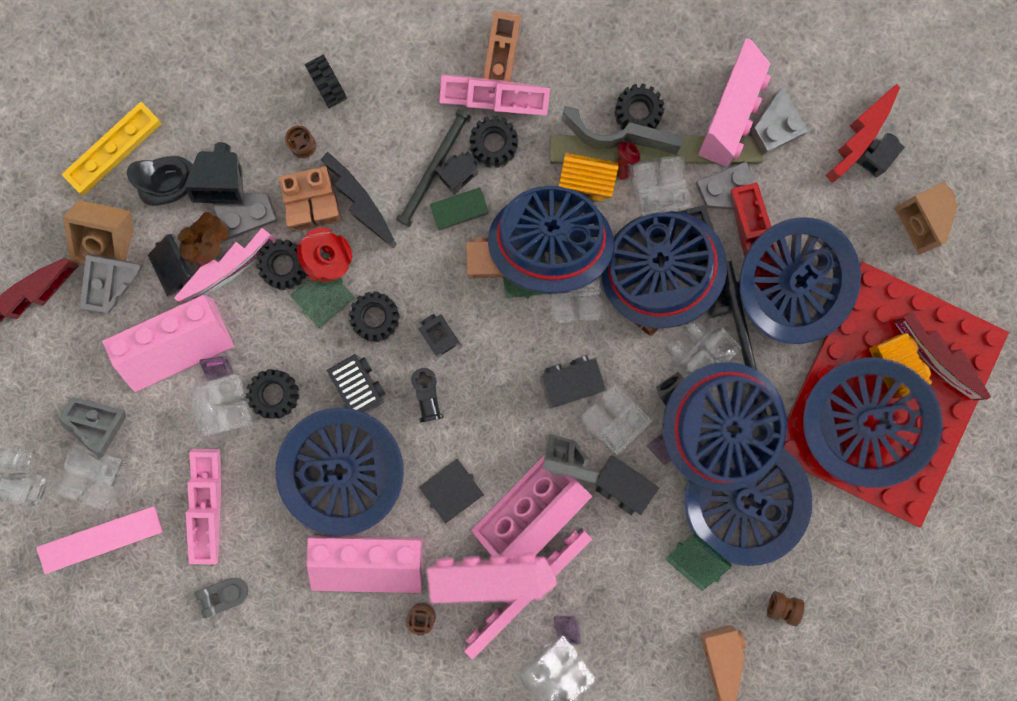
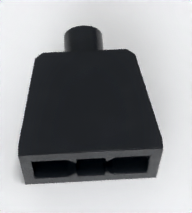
[185,142,244,204]

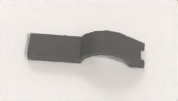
[561,106,684,154]

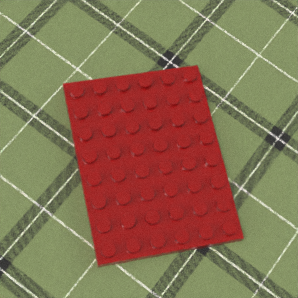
[783,261,1009,528]

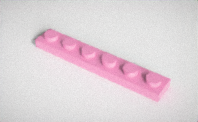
[464,529,592,660]

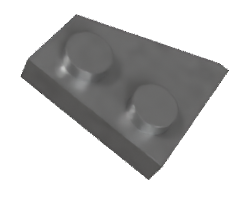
[750,88,808,155]
[80,254,143,313]
[59,397,126,459]

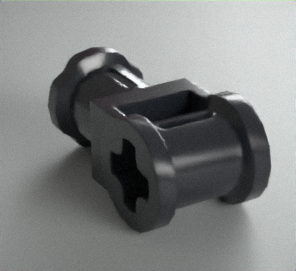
[411,368,444,423]

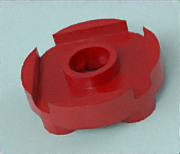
[296,228,352,282]

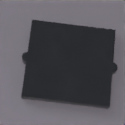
[148,234,192,296]
[419,459,484,524]

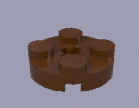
[178,212,228,266]

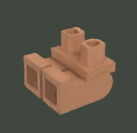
[278,166,343,232]

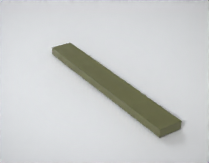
[550,135,763,164]

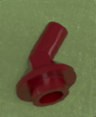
[617,142,640,180]

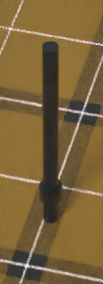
[724,260,768,418]

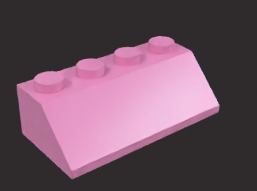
[698,38,771,167]
[102,295,234,392]
[471,455,592,559]
[307,535,423,593]
[427,553,557,603]

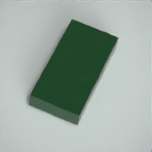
[430,187,489,231]

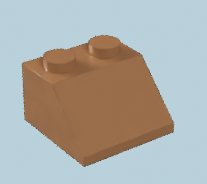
[894,181,958,254]
[63,200,133,265]

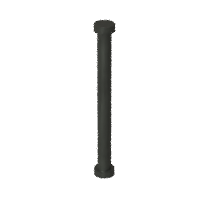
[396,109,471,227]

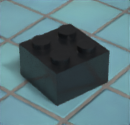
[540,355,606,408]

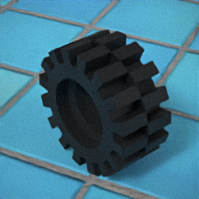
[304,54,348,109]
[614,83,665,130]
[470,116,518,168]
[256,239,307,290]
[349,291,400,342]
[246,369,299,419]

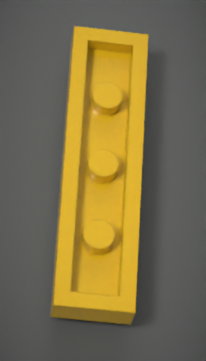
[61,102,163,196]

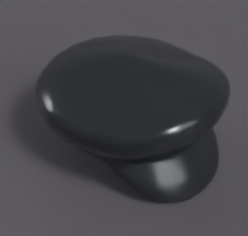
[127,156,193,206]

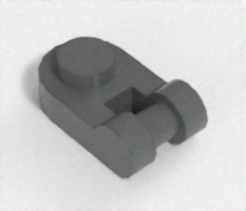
[194,577,248,619]

